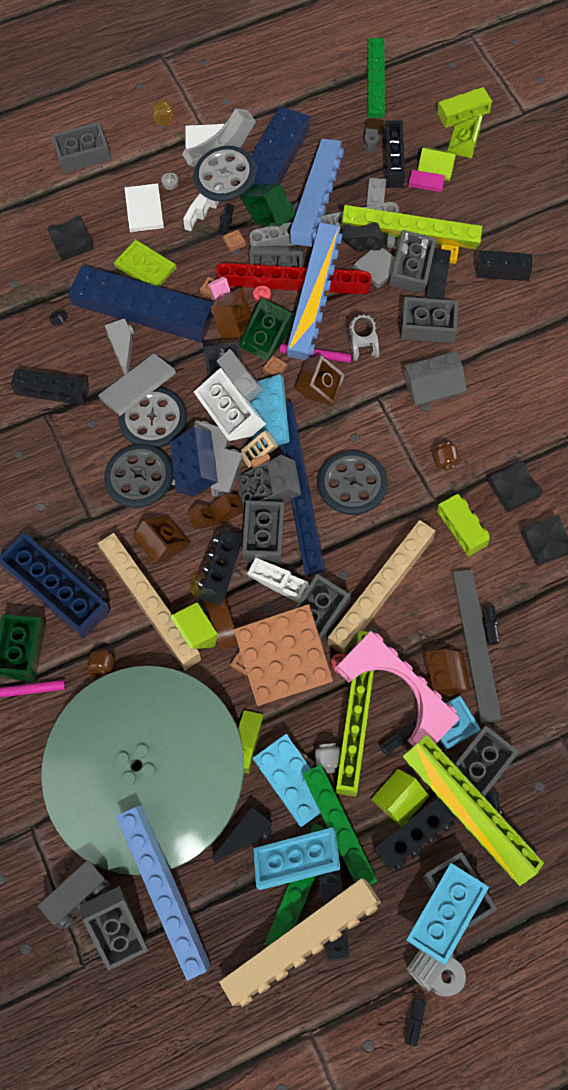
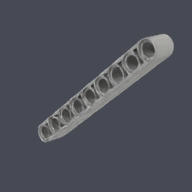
[250,202,399,248]

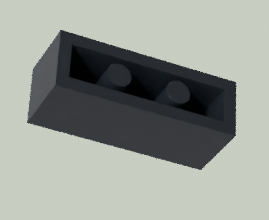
[477,251,533,281]

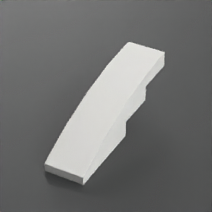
[183,172,227,231]
[247,558,309,602]

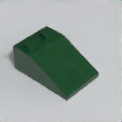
[239,298,296,362]

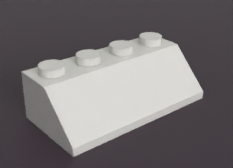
[194,368,266,441]

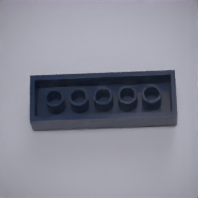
[238,106,310,187]
[0,533,110,639]

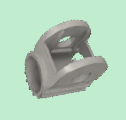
[348,314,379,361]
[407,950,466,997]

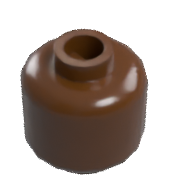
[433,442,460,471]
[87,649,115,680]

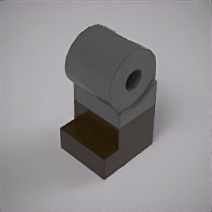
[364,118,384,153]

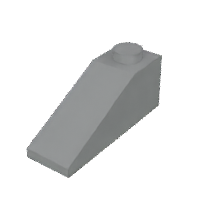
[105,318,134,375]
[217,349,264,402]

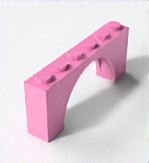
[334,631,459,746]

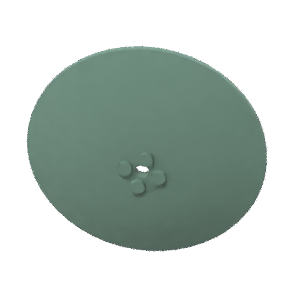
[42,666,244,875]

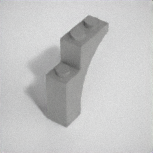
[182,108,256,167]
[194,421,243,498]

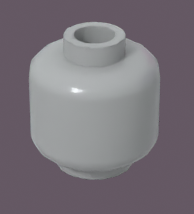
[315,743,342,773]

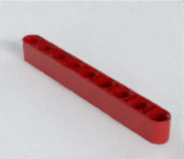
[216,263,372,294]

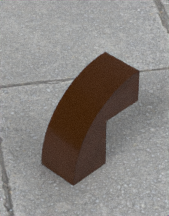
[188,494,244,529]
[205,598,238,650]

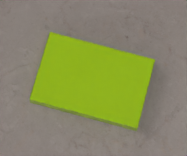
[114,239,176,287]

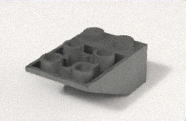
[238,455,301,510]

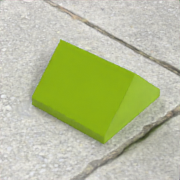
[447,115,482,158]
[418,146,457,181]
[171,602,218,649]
[371,769,430,827]

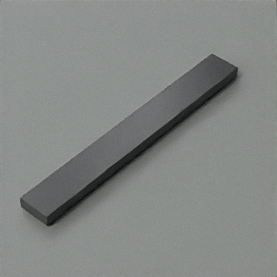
[452,569,501,724]

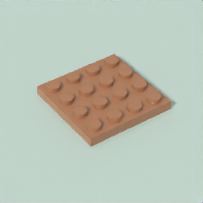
[234,604,334,706]

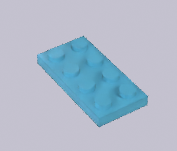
[249,374,289,450]
[252,734,320,827]
[253,827,340,890]
[406,863,489,966]

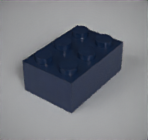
[170,427,218,497]

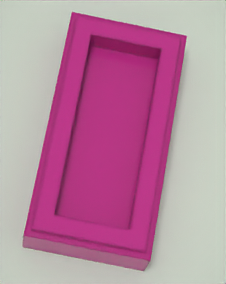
[408,170,445,192]

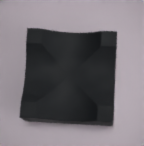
[47,215,94,261]
[343,222,388,252]
[488,460,543,513]
[521,515,568,566]

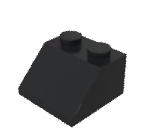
[203,338,242,379]

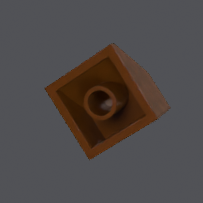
[211,288,252,339]
[295,355,345,406]
[133,516,191,564]
[423,649,471,696]

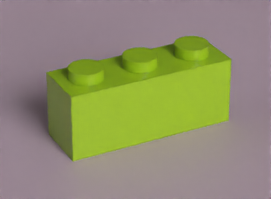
[437,87,492,128]
[437,494,490,557]

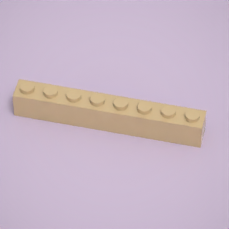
[328,520,435,654]
[97,533,201,671]
[219,878,381,1007]

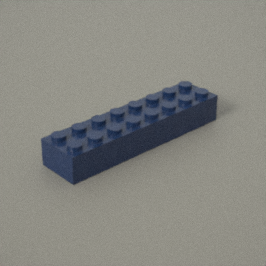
[68,265,214,343]

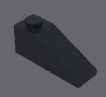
[426,248,451,300]
[212,808,273,863]

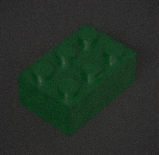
[240,184,296,227]
[0,614,46,682]

